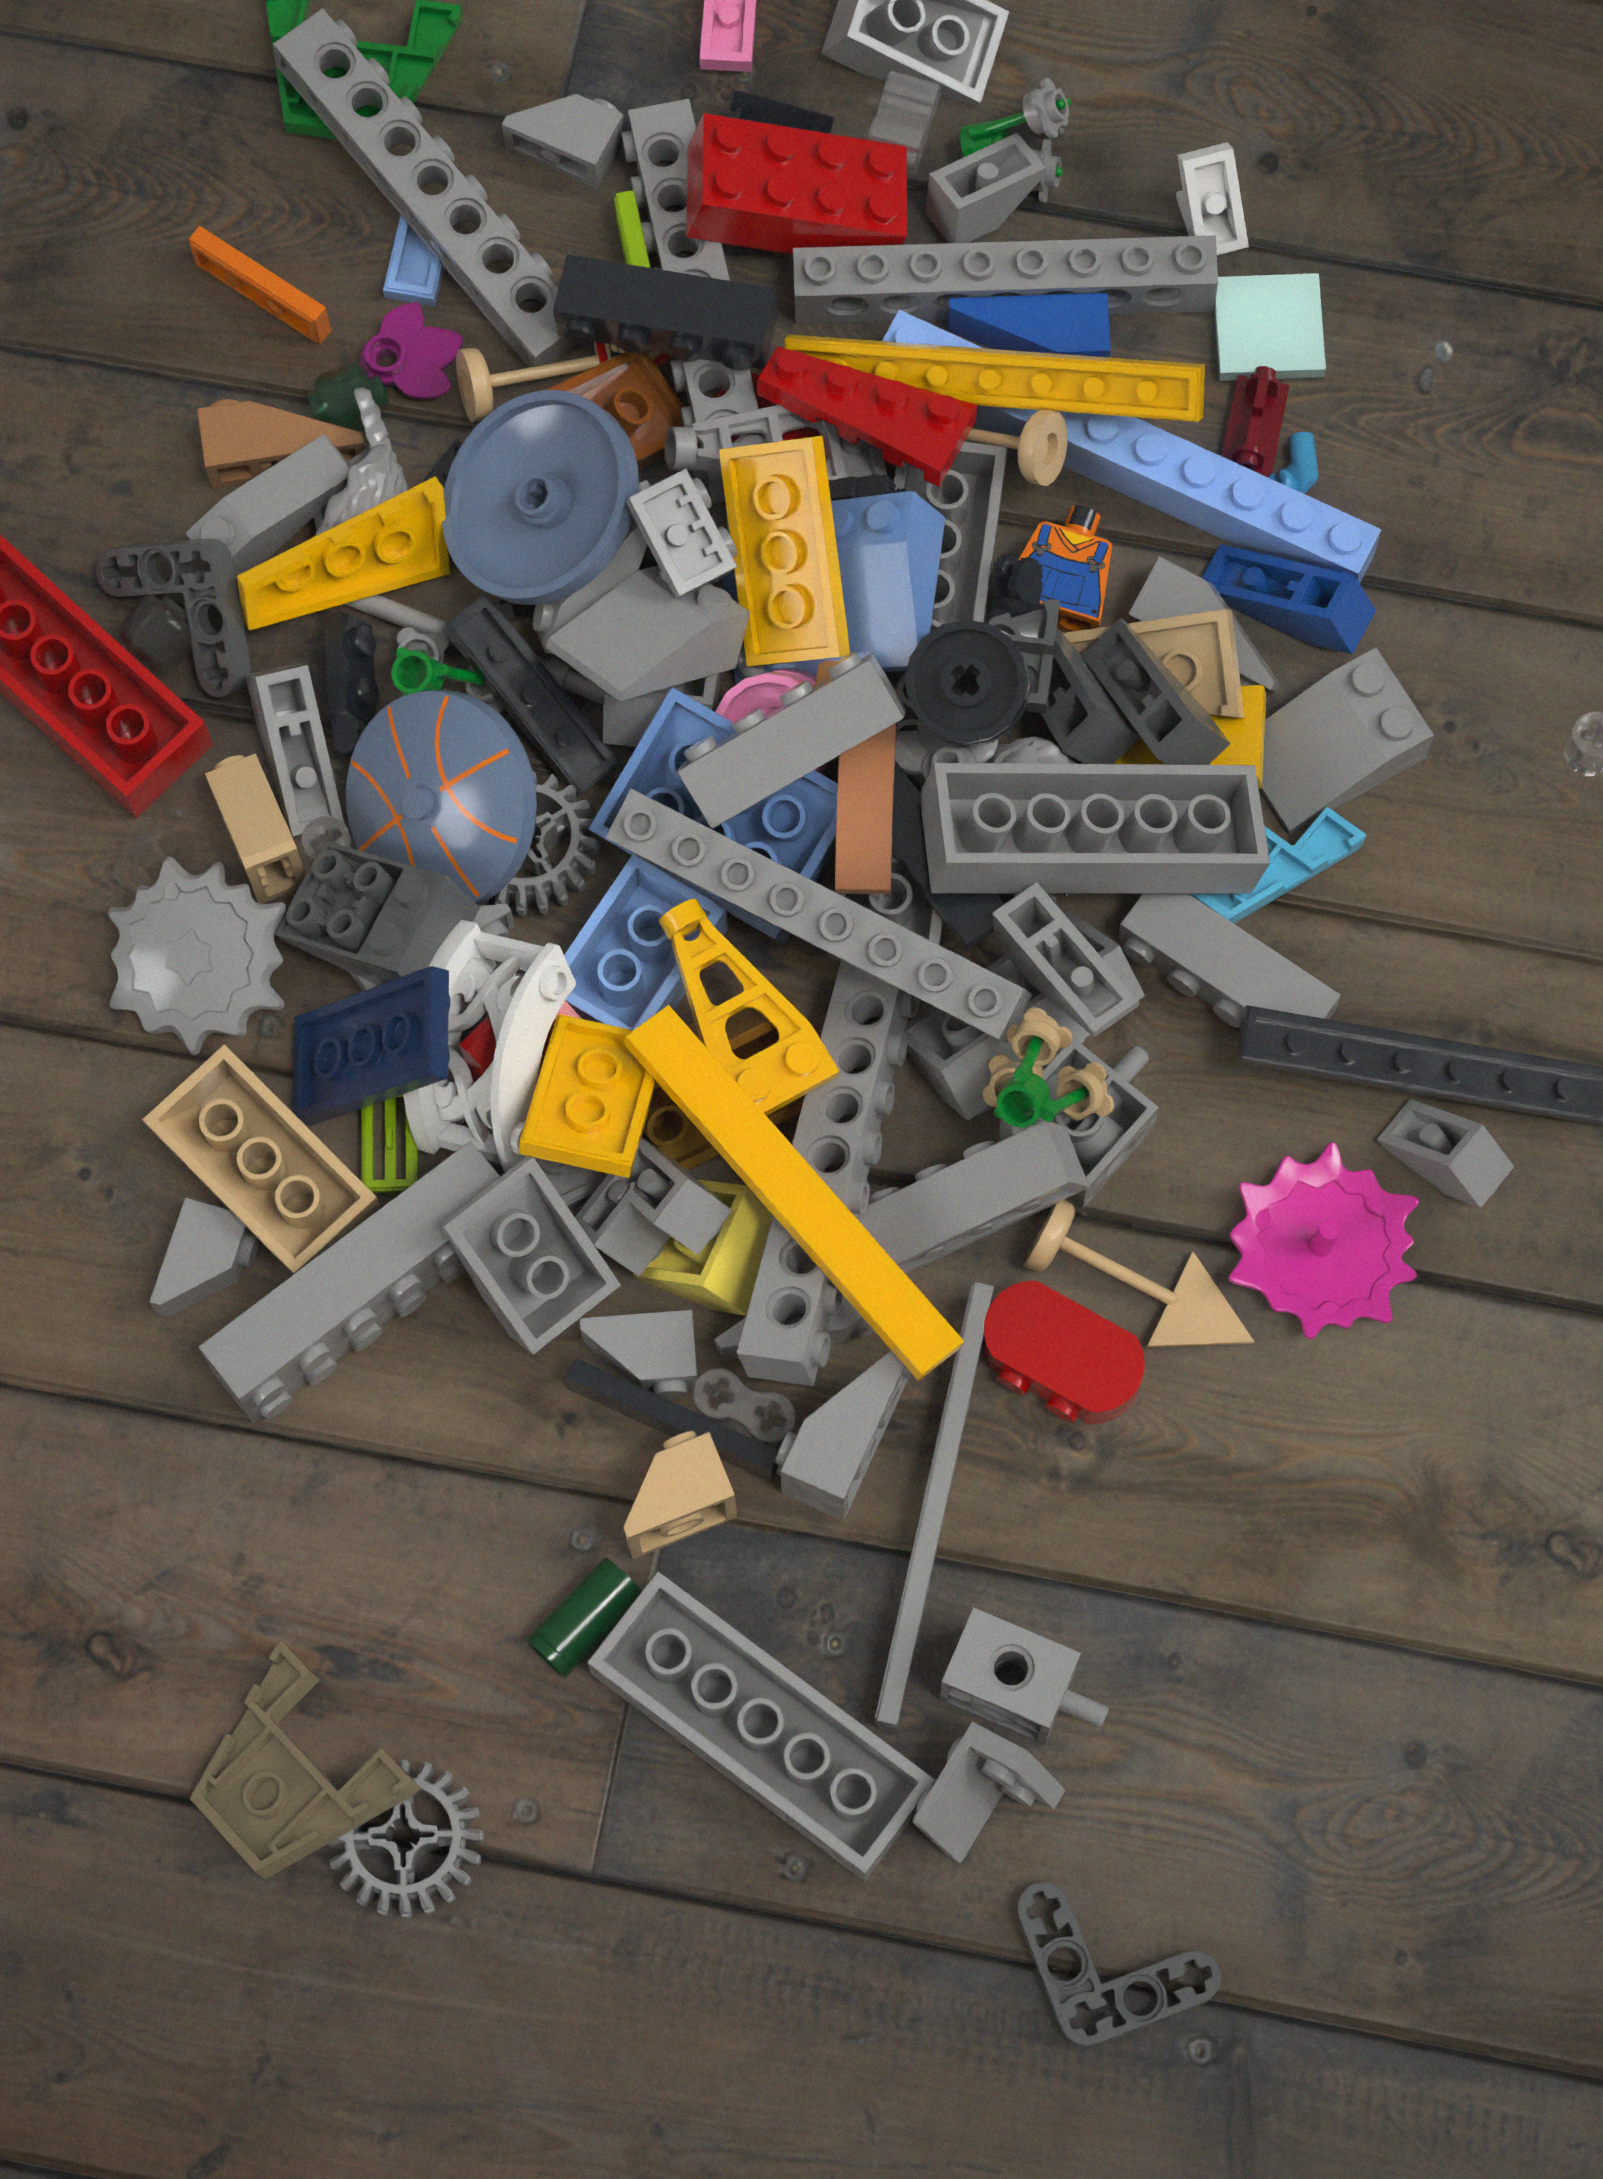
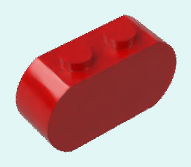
[982,1280,1145,1425]

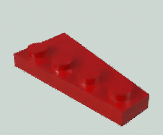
[757,346,977,487]

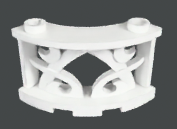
[403,919,576,1172]

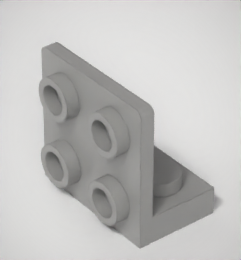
[625,469,737,599]
[913,1722,1065,1863]

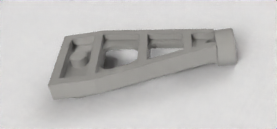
[665,405,887,480]

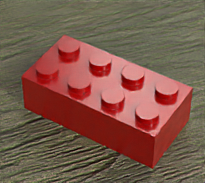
[686,113,907,254]

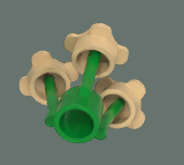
[982,1008,1114,1128]

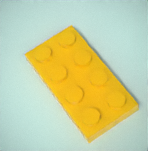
[719,436,850,666]

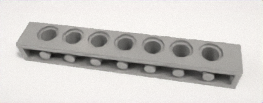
[273,8,577,368]
[621,99,765,504]
[793,235,1218,324]
[606,789,1032,1044]
[737,959,920,1386]

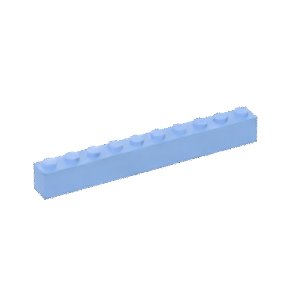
[882,310,1381,583]

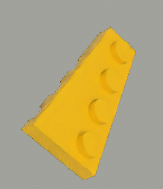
[237,476,450,631]

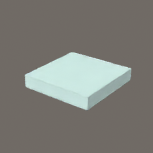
[1214,273,1326,381]

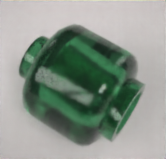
[307,363,390,433]

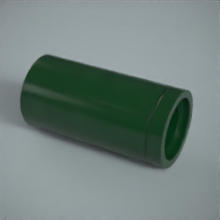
[525,1557,642,1679]

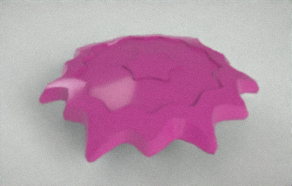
[1229,1142,1419,1339]

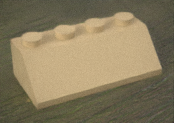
[142,1044,381,1274]

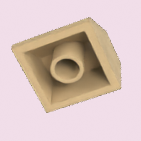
[623,1431,737,1559]

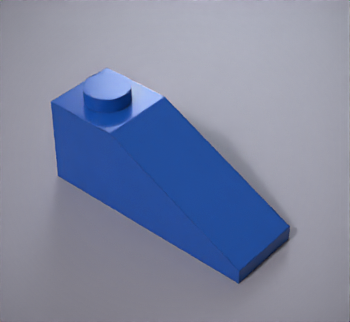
[948,293,1111,358]
[1202,544,1376,655]

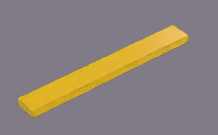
[784,335,1205,422]
[623,1005,964,1381]

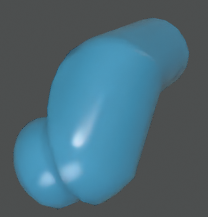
[1268,432,1319,494]

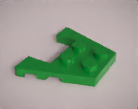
[265,0,463,139]

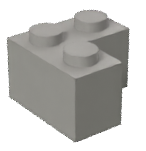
[575,1137,732,1276]

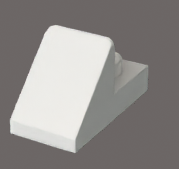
[1176,142,1249,255]

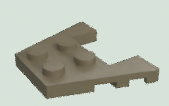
[190,1641,421,1879]

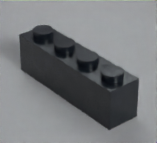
[553,254,778,371]

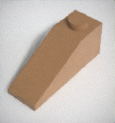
[197,399,366,488]

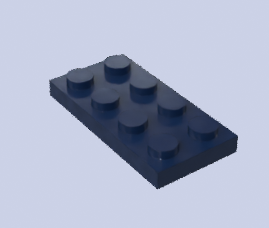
[293,966,451,1126]

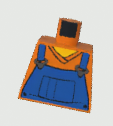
[1019,505,1112,633]

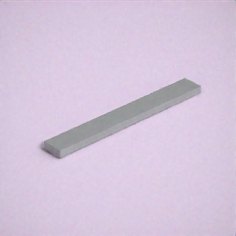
[875,1282,994,1733]

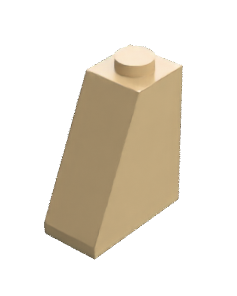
[205,753,306,904]

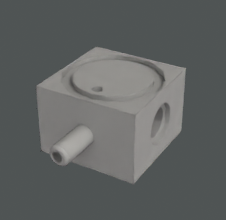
[998,1037,1159,1209]
[939,1607,1109,1745]

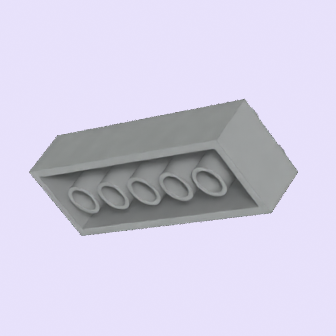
[919,763,1270,894]
[199,1141,500,1424]
[587,1572,935,1882]

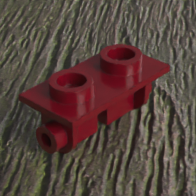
[1222,366,1290,477]

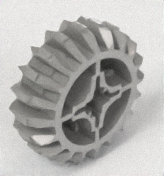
[486,771,601,917]
[327,1760,484,1919]

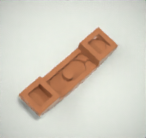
[835,689,898,895]

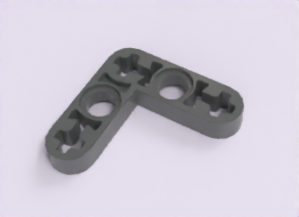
[96,538,251,698]
[1016,1882,1221,2048]

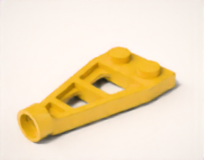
[659,899,840,1116]

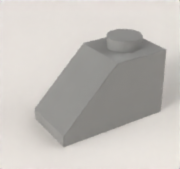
[502,94,625,189]
[926,132,1046,243]
[1377,1099,1514,1208]
[150,1198,260,1318]
[580,1310,699,1399]

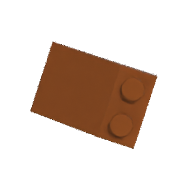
[546,351,685,473]

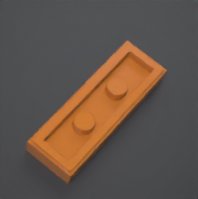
[189,225,332,344]

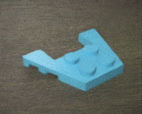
[1190,807,1366,923]

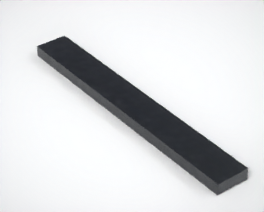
[1236,1005,1603,1126]

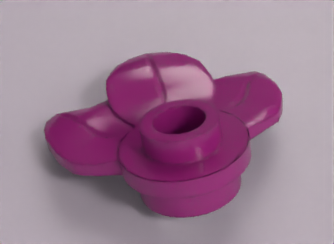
[360,302,463,399]

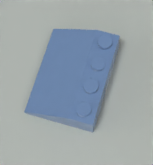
[723,491,945,684]
[589,687,838,945]

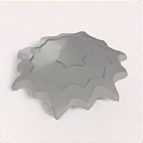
[107,857,287,1056]

